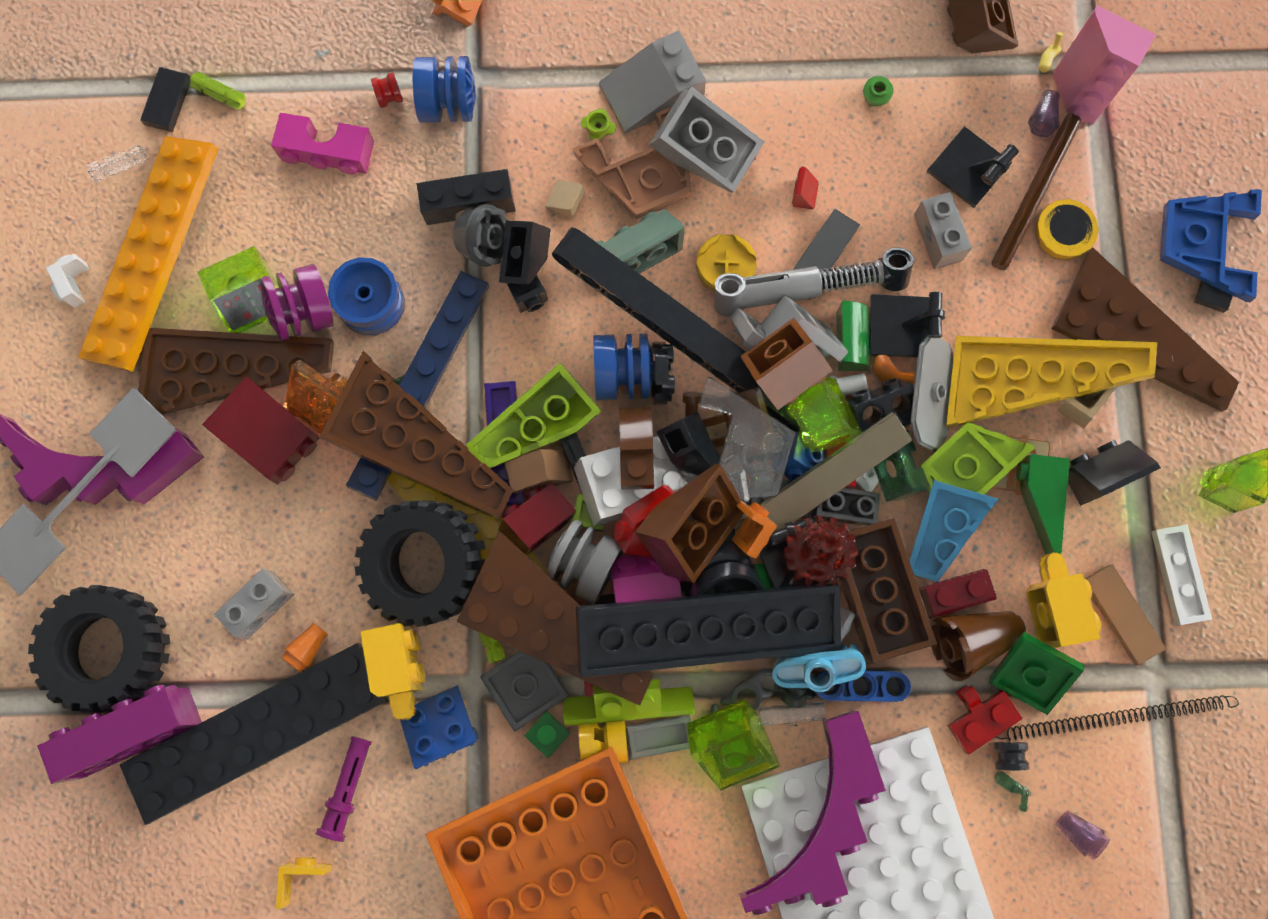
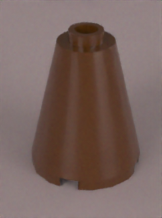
[931,611,1026,682]

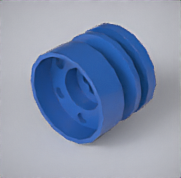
[412,56,476,123]
[593,333,654,401]

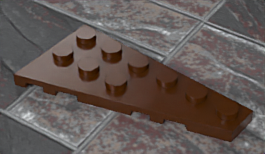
[320,351,513,520]

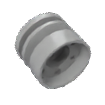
[546,519,623,605]

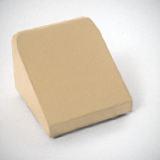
[545,180,585,219]

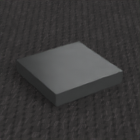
[480,651,570,732]

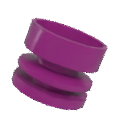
[260,264,334,341]

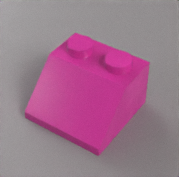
[611,555,682,603]

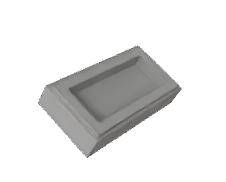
[626,715,696,760]

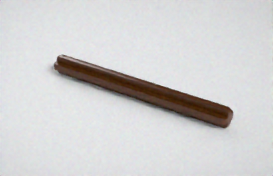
[992,113,1082,271]

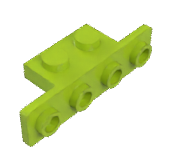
[563,679,695,726]

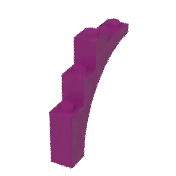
[0,414,204,505]
[739,711,886,915]

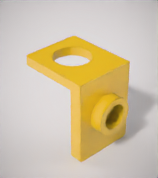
[276,857,332,909]

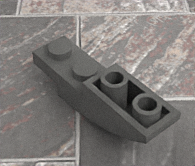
[748,475,880,525]

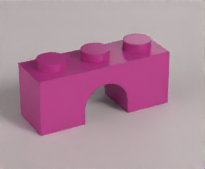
[271,112,374,175]

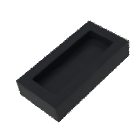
[140,67,191,132]

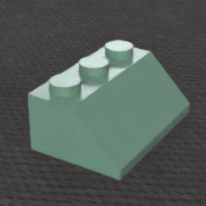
[597,209,684,274]

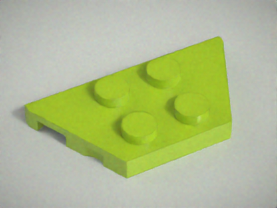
[920,422,1035,495]

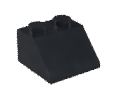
[1068,440,1161,506]

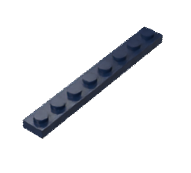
[346,271,489,501]

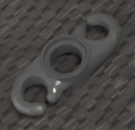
[710,668,778,727]

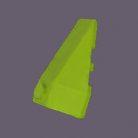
[465,363,601,468]

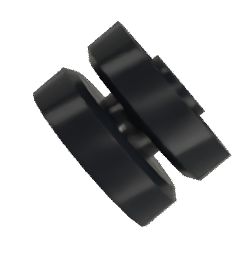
[683,542,763,596]

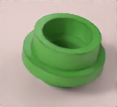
[863,76,894,106]

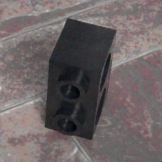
[844,378,914,437]

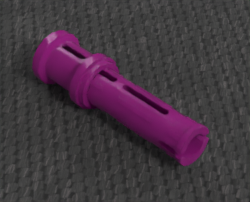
[315,736,372,842]

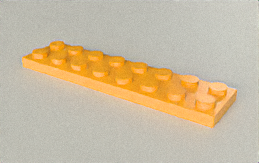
[78,136,219,373]

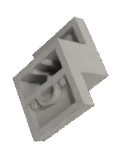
[730,295,848,361]

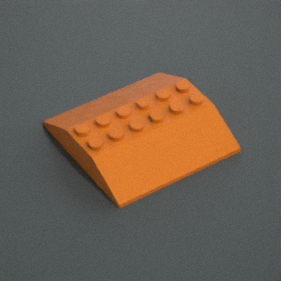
[425,747,688,919]

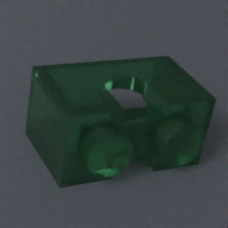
[874,430,930,502]

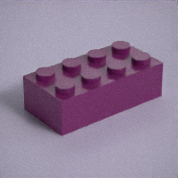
[37,685,202,784]

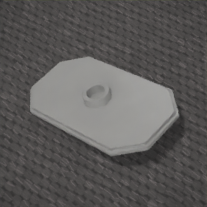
[911,334,954,451]

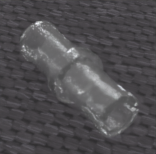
[758,700,826,727]

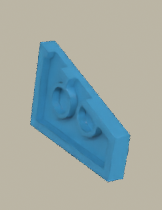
[909,480,998,582]

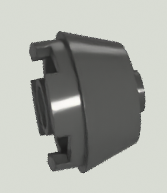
[453,204,507,267]

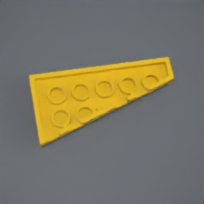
[946,336,1157,428]

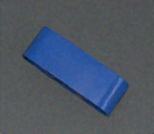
[814,671,911,702]

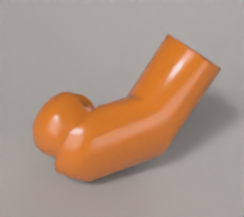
[873,355,915,384]

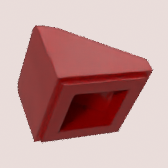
[792,166,819,209]

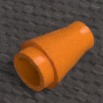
[281,623,328,673]

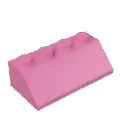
[1052,5,1156,125]

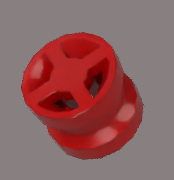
[371,72,403,108]

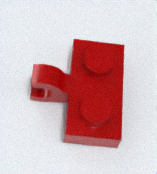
[947,685,1023,755]

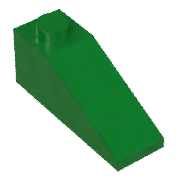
[1016,454,1070,555]

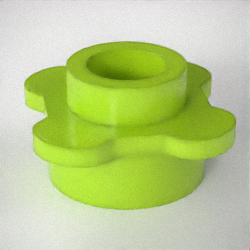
[581,109,616,141]

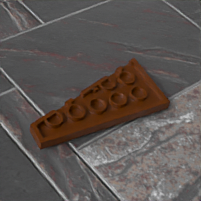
[1051,247,1239,412]
[138,328,334,415]
[457,531,654,706]

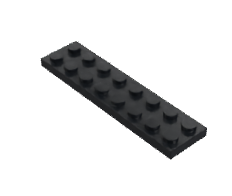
[576,583,841,678]
[119,643,387,825]

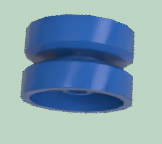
[328,257,405,336]

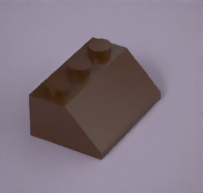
[947,0,1018,54]

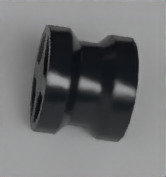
[994,742,1030,771]

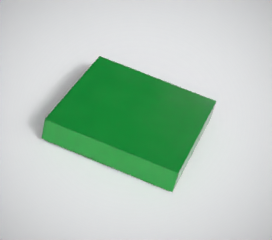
[989,632,1084,715]

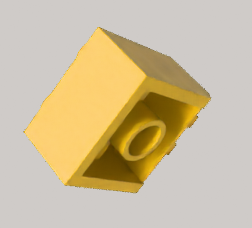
[1026,552,1101,648]
[360,623,426,720]

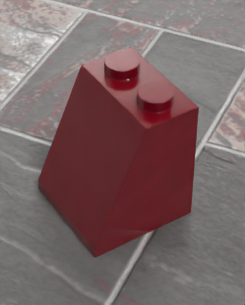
[202,376,320,485]

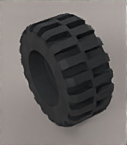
[354,501,486,627]
[28,585,170,712]

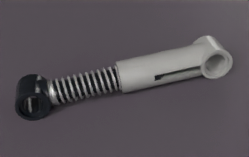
[714,248,914,317]

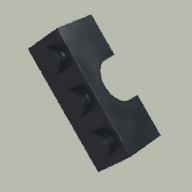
[416,169,516,225]

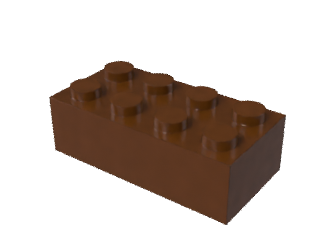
[827,518,937,664]

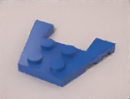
[1160,189,1262,303]

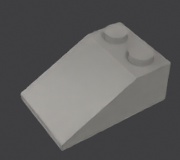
[599,30,706,134]
[649,86,765,193]

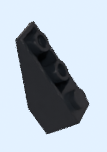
[656,411,736,490]

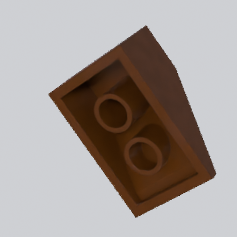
[636,464,744,584]

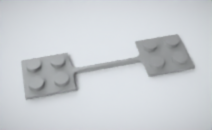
[0,387,177,595]

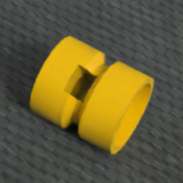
[579,720,629,764]

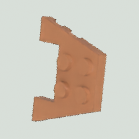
[573,106,692,219]

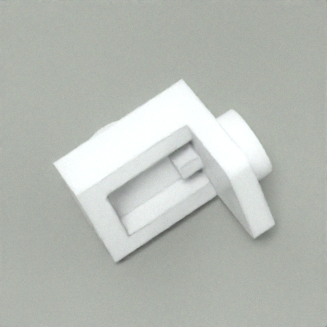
[46,254,89,308]

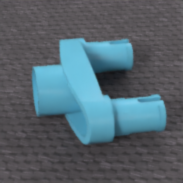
[772,643,866,692]

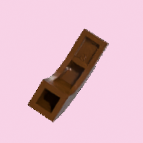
[619,407,654,490]

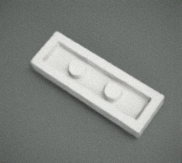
[1151,524,1212,626]

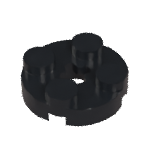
[651,342,675,405]

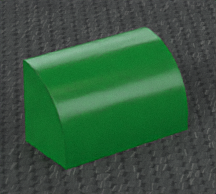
[836,301,870,371]

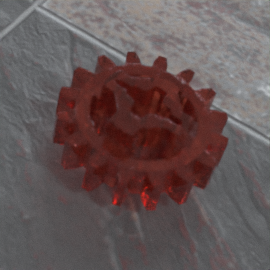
[784,515,858,586]

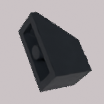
[499,220,551,285]

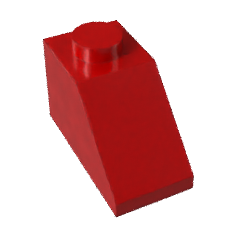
[614,485,674,557]

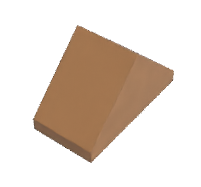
[504,449,573,494]

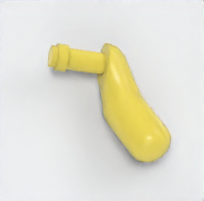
[1038,32,1063,73]

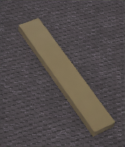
[734,412,912,532]

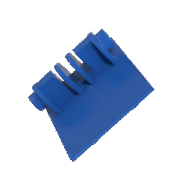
[400,685,479,770]

